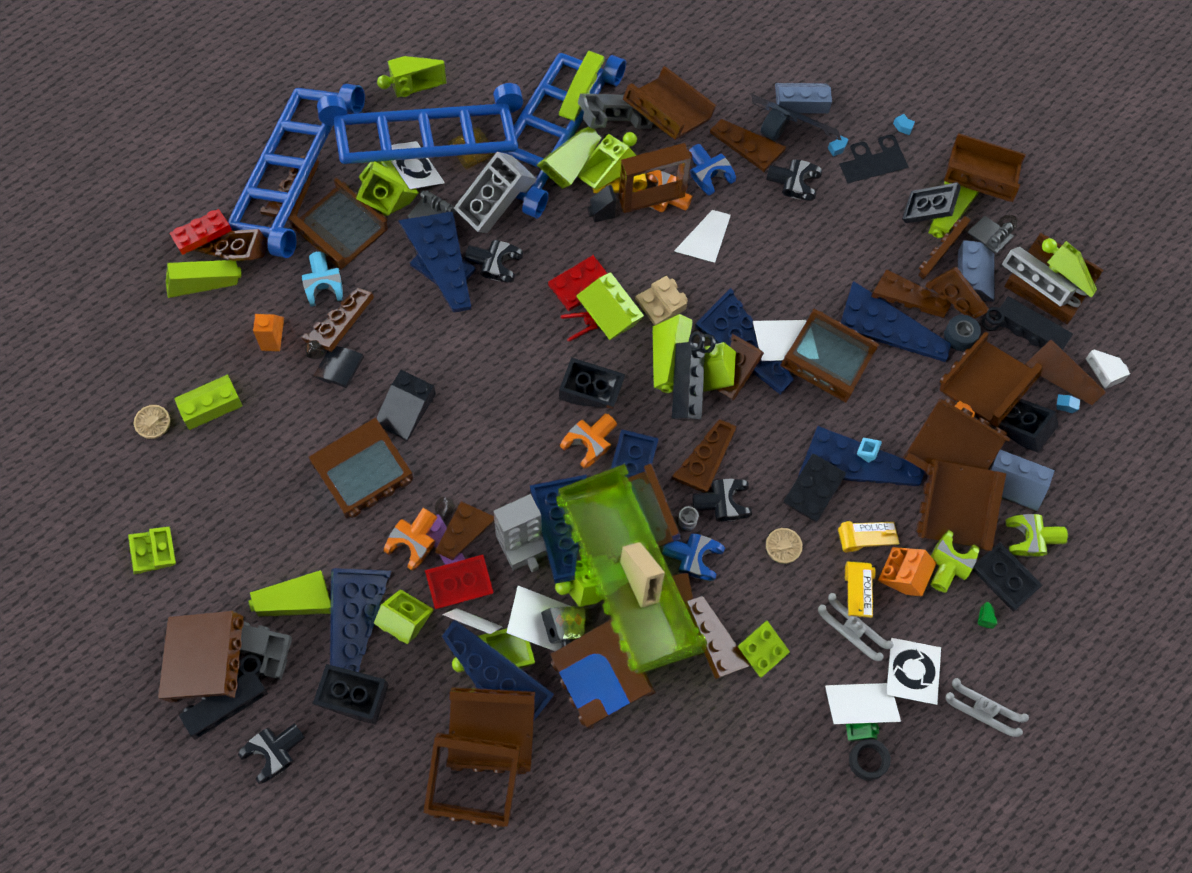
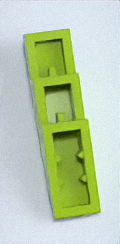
[559,51,604,121]

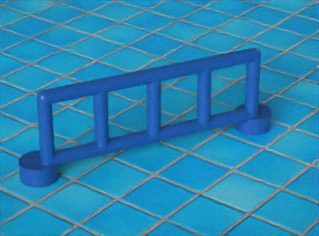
[501,53,626,219]
[317,83,523,164]
[227,84,365,258]

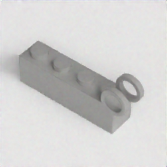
[1002,247,1087,307]

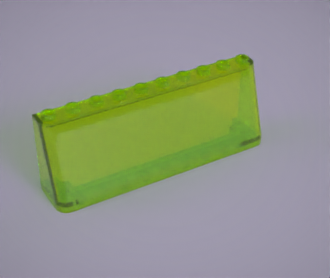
[556,464,707,674]

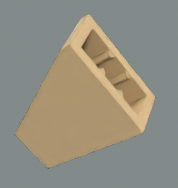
[620,542,665,608]

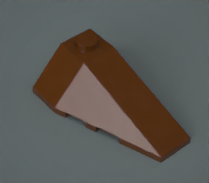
[193,229,268,261]

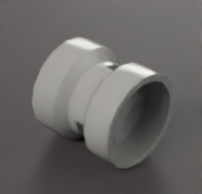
[678,506,699,531]

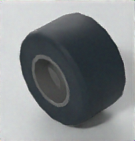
[760,106,790,141]
[944,315,981,351]

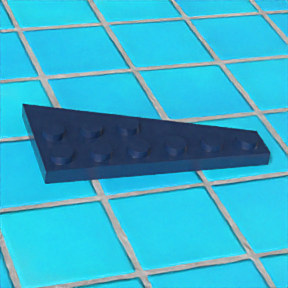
[841,281,951,362]

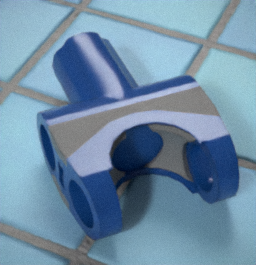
[689,144,736,196]
[662,534,725,581]

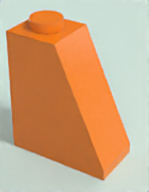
[253,314,284,351]

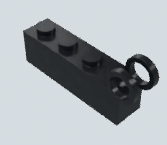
[982,296,1073,350]
[672,332,716,421]
[179,655,268,740]

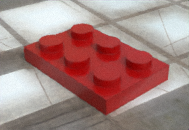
[170,209,232,255]
[548,255,608,311]
[425,555,493,609]

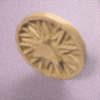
[134,405,171,439]
[766,528,802,564]

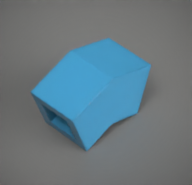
[893,114,915,135]
[828,136,848,157]
[1057,394,1080,413]

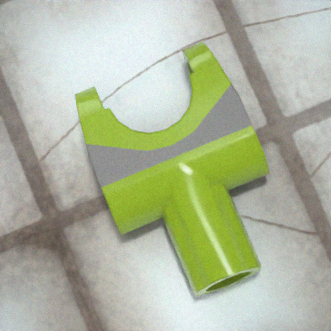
[1005,514,1068,557]
[931,530,979,592]

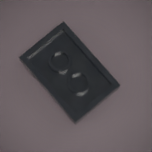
[902,182,961,223]
[783,453,846,523]
[972,542,1043,612]

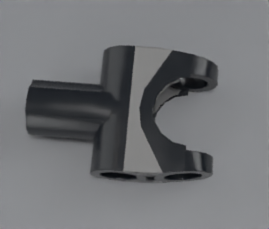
[766,159,822,201]
[465,240,523,283]
[692,479,752,522]
[238,723,305,784]

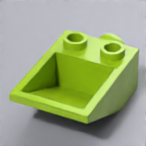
[377,56,447,98]
[577,132,637,190]
[1042,238,1097,297]
[555,554,629,607]
[452,628,535,672]

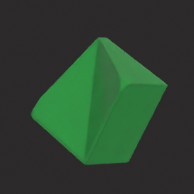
[978,602,997,629]

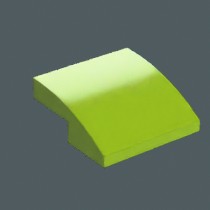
[128,527,176,574]

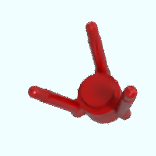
[560,311,597,342]

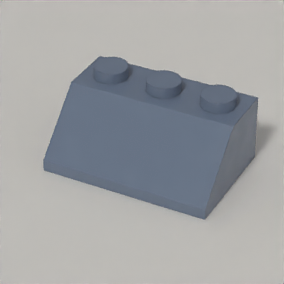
[775,83,832,113]
[958,240,994,302]
[989,450,1055,511]

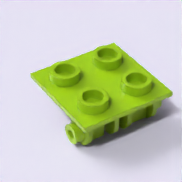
[737,620,790,678]

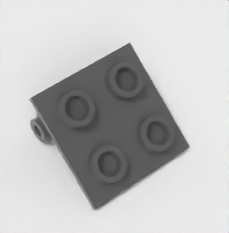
[407,190,456,218]
[967,216,1014,254]

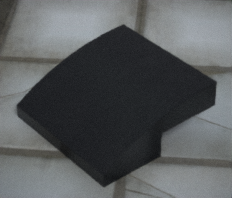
[313,346,364,389]

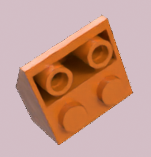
[878,547,936,596]

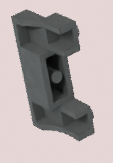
[578,93,653,130]
[240,622,292,680]

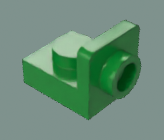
[846,723,879,741]

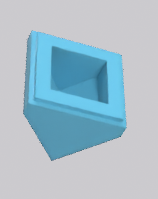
[857,438,882,463]

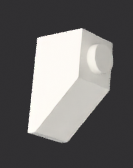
[1085,350,1130,389]

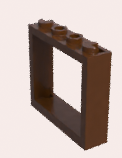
[618,143,693,213]
[423,733,521,828]

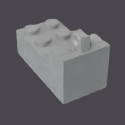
[454,152,537,233]
[493,494,547,572]

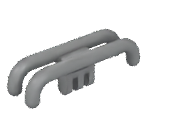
[818,593,894,661]
[945,678,1029,737]

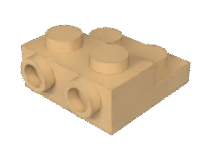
[635,276,688,325]

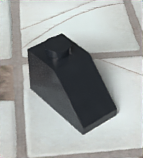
[587,184,616,223]

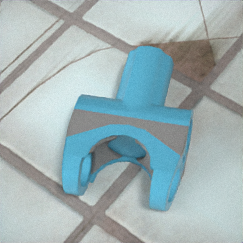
[302,252,343,306]

